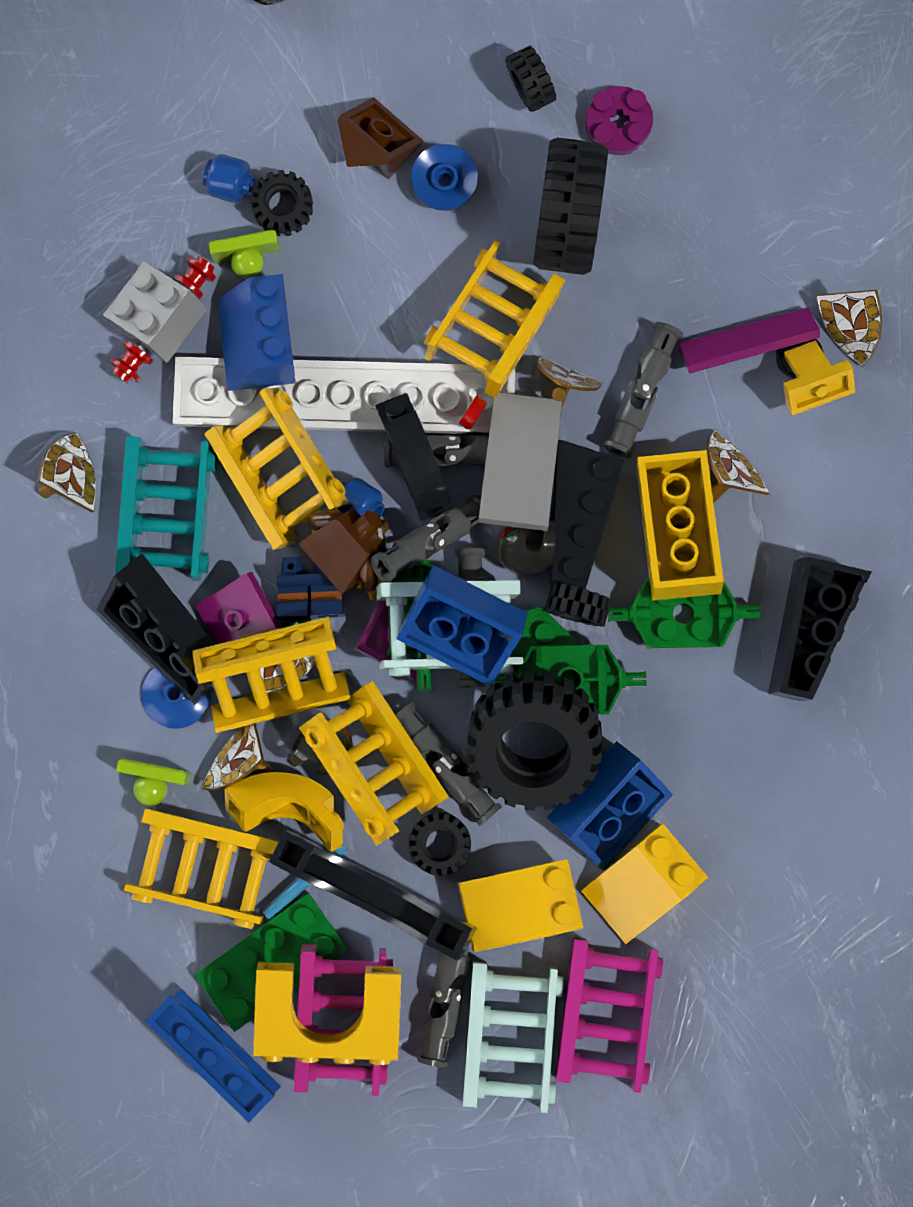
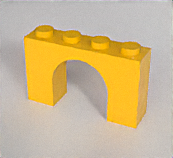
[253,962,401,1065]

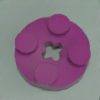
[586,86,653,155]

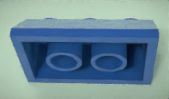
[218,274,296,391]
[396,565,528,686]
[546,741,673,871]

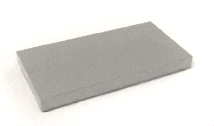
[478,393,562,531]

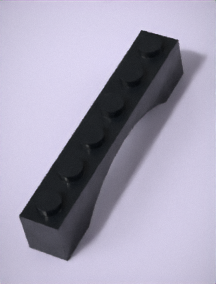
[269,830,477,961]

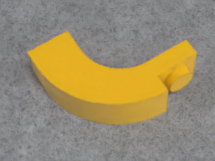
[224,772,344,853]

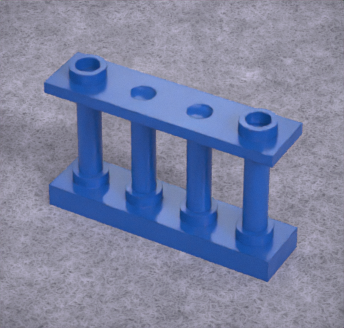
[145,988,281,1123]

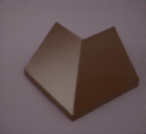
[337,97,424,179]

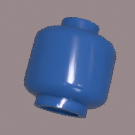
[202,154,255,203]
[338,478,385,517]

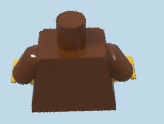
[299,509,384,600]

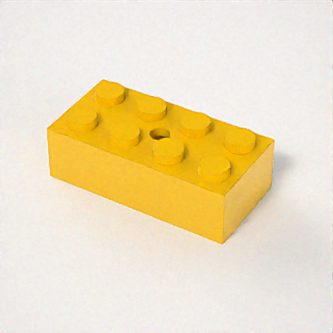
[636,450,724,601]

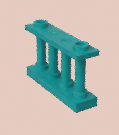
[115,436,217,581]

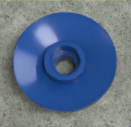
[411,144,478,211]
[142,667,211,729]

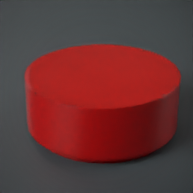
[458,395,487,430]

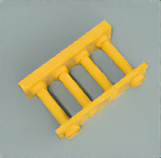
[424,240,566,399]
[204,387,349,550]
[193,617,351,733]
[299,681,449,846]
[124,808,279,929]

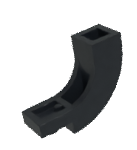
[375,393,452,520]

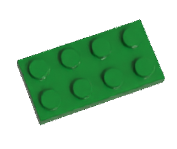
[195,893,349,1032]

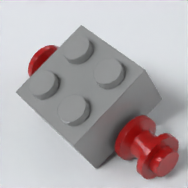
[103,256,216,384]

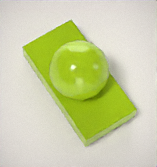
[208,230,280,279]
[116,758,191,806]

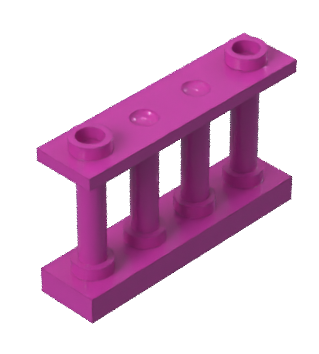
[555,938,663,1093]
[294,944,393,1096]

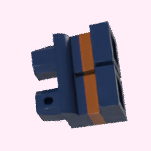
[277,557,344,620]

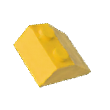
[580,823,709,944]
[458,859,584,952]

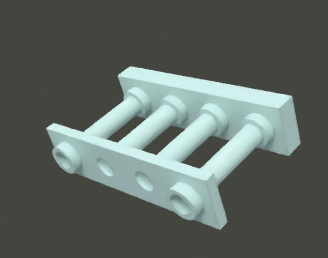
[376,580,523,676]
[463,961,563,1113]

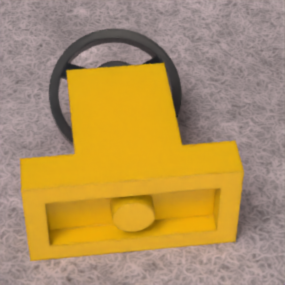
[776,339,856,416]

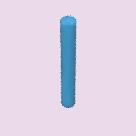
[261,845,347,920]

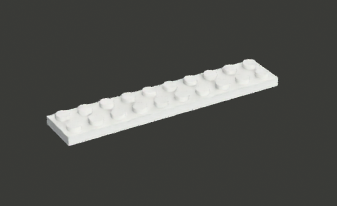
[173,357,515,434]

